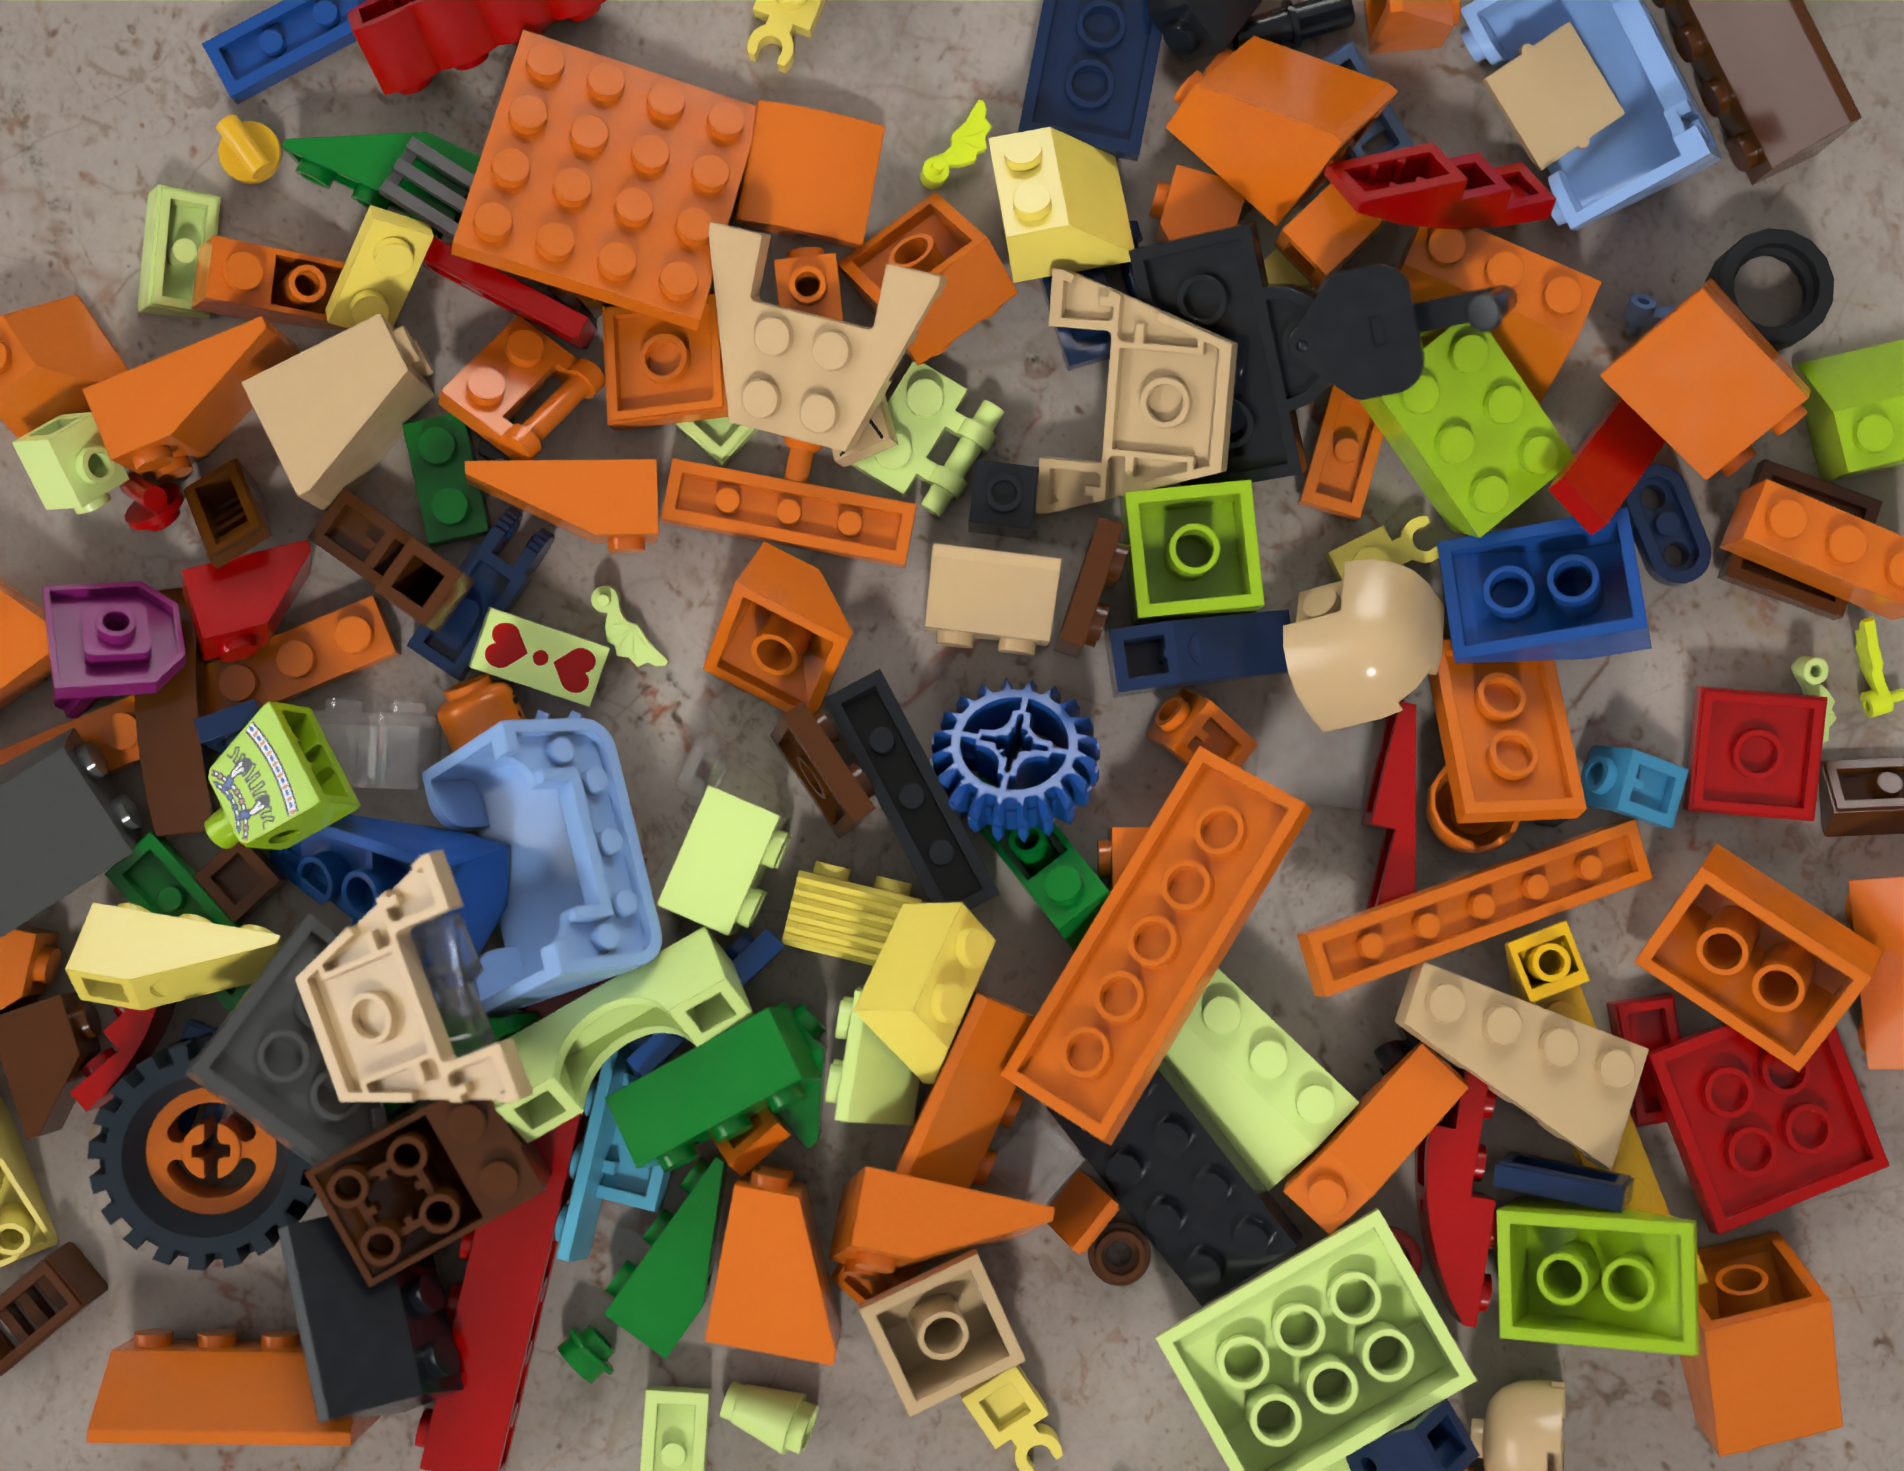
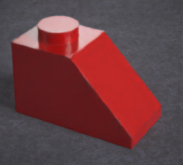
[181,539,312,662]

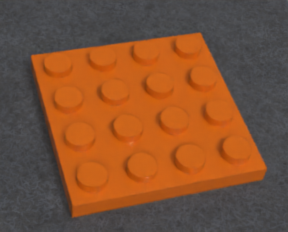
[451,30,756,331]

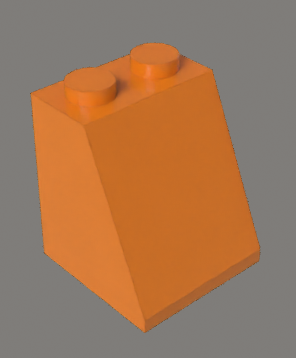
[1165,36,1398,227]
[1600,278,1811,480]
[704,1162,841,1366]
[1680,1230,1843,1457]

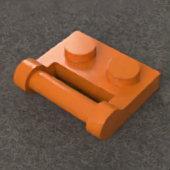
[438,315,606,460]

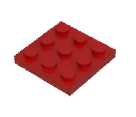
[1645,1022,1890,1235]

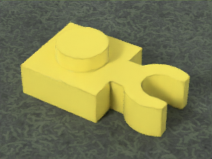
[747,0,826,74]
[1325,516,1439,581]
[960,1365,1063,1471]

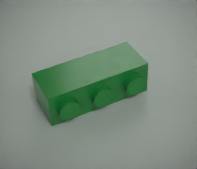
[605,1007,823,1173]

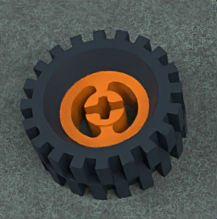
[88,1032,317,1270]

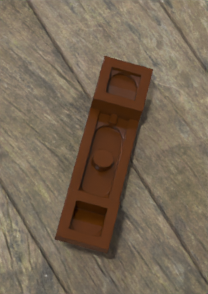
[134,588,220,838]

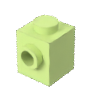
[12,412,129,514]

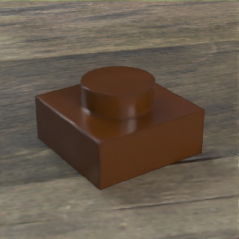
[193,842,288,923]

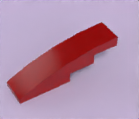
[1324,142,1557,229]

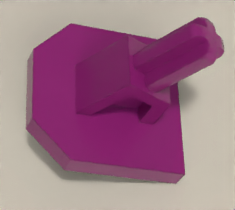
[42,581,186,719]

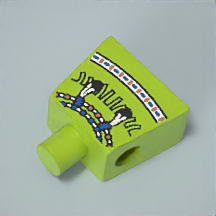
[204,701,361,850]

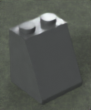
[0,727,143,938]

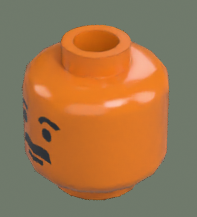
[436,673,526,753]

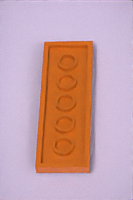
[1000,746,1312,1145]

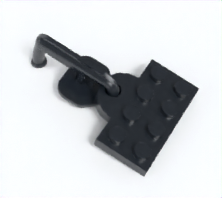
[1129,221,1517,486]

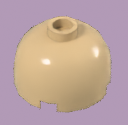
[1471,1379,1566,1471]

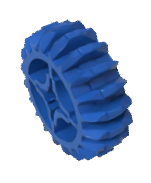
[930,677,1100,842]

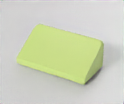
[138,184,221,319]

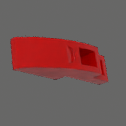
[1415,1063,1498,1328]

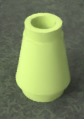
[720,1381,819,1456]

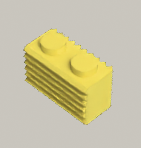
[781,861,922,966]

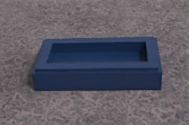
[1492,1151,1634,1213]

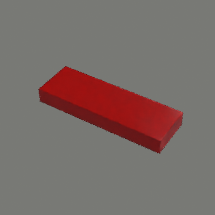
[422,237,597,350]
[1548,396,1666,535]

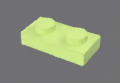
[640,1385,711,1471]

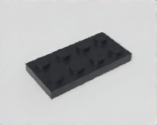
[1046,1058,1303,1306]

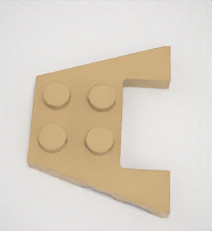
[708,222,948,452]
[1035,269,1238,514]
[295,850,533,1103]

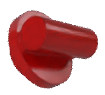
[120,472,185,532]

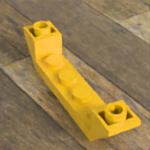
[1504,921,1709,1286]

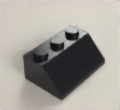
[278,1216,464,1423]

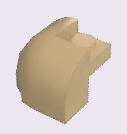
[1283,559,1445,733]

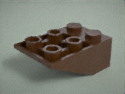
[305,1100,552,1287]

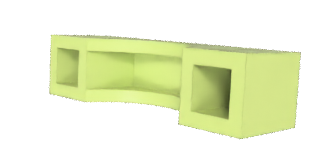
[493,926,754,1143]

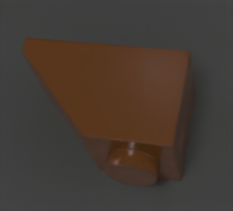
[0,992,102,1140]

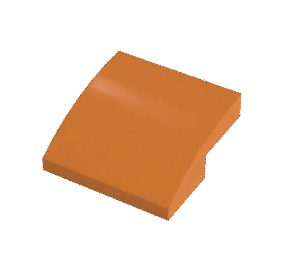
[733,100,886,250]

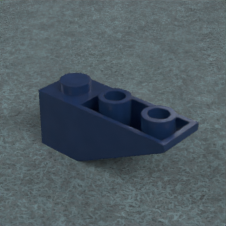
[1104,609,1291,698]

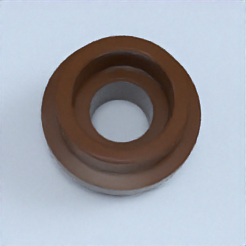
[1088,1221,1151,1286]

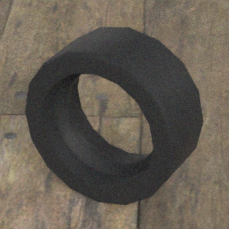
[1705,228,1834,351]

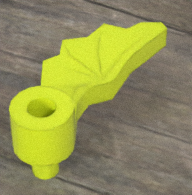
[919,100,992,190]
[1855,616,1904,718]

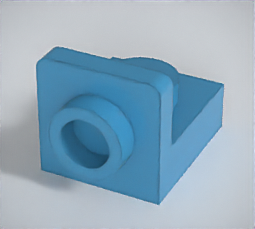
[1581,745,1689,829]

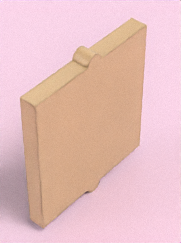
[1482,21,1625,172]

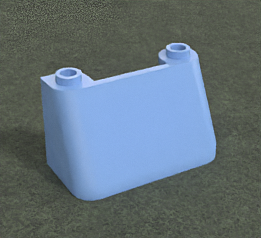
[1460,0,1722,231]
[421,718,662,1017]

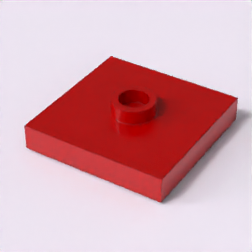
[1683,686,1828,821]

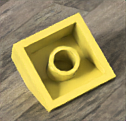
[988,127,1134,283]
[853,902,996,1084]

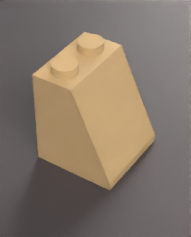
[241,313,435,512]

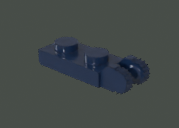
[407,506,555,681]

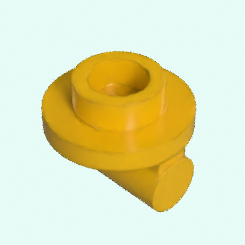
[216,114,282,184]

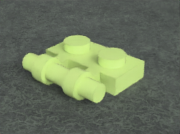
[851,361,1004,518]

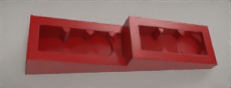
[1361,701,1416,910]

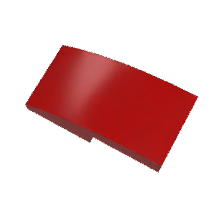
[70,1002,176,1112]

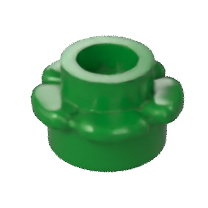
[557,1324,616,1384]

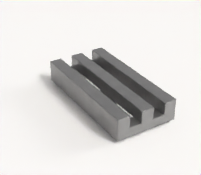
[379,136,475,240]

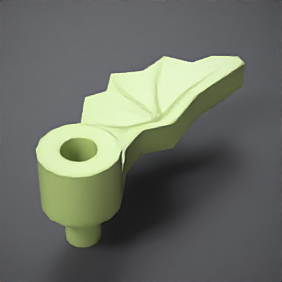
[591,584,669,667]
[1791,655,1837,743]

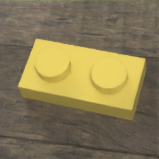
[325,205,434,329]

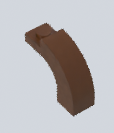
[308,487,476,633]

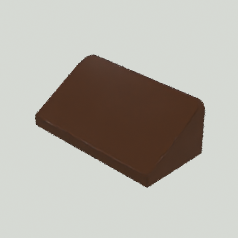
[1819,757,1904,837]

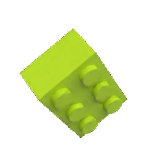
[1358,323,1573,538]

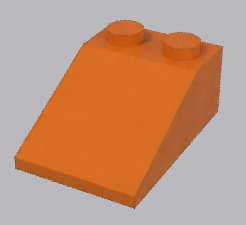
[82,316,299,483]
[828,1166,1055,1280]

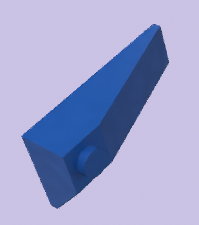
[270,815,508,987]

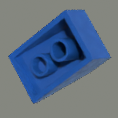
[1437,507,1652,663]

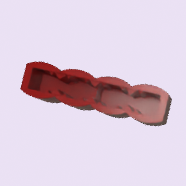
[347,0,607,95]

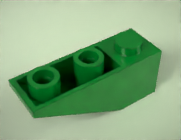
[282,132,481,240]
[978,768,1110,952]
[604,1152,728,1359]

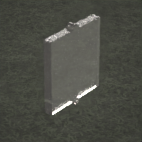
[1255,693,1374,811]

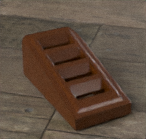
[183,458,272,569]
[0,1242,108,1376]

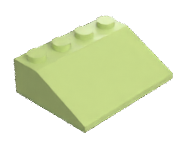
[1164,968,1360,1191]
[1155,1208,1477,1471]

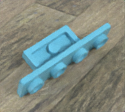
[555,1044,671,1262]

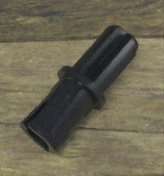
[1232,0,1355,51]

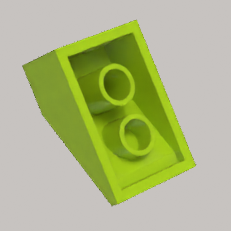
[1497,1197,1700,1356]

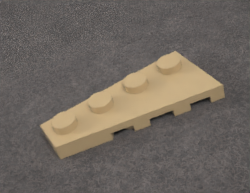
[1394,962,1649,1170]

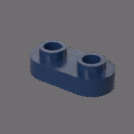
[1620,464,1712,586]

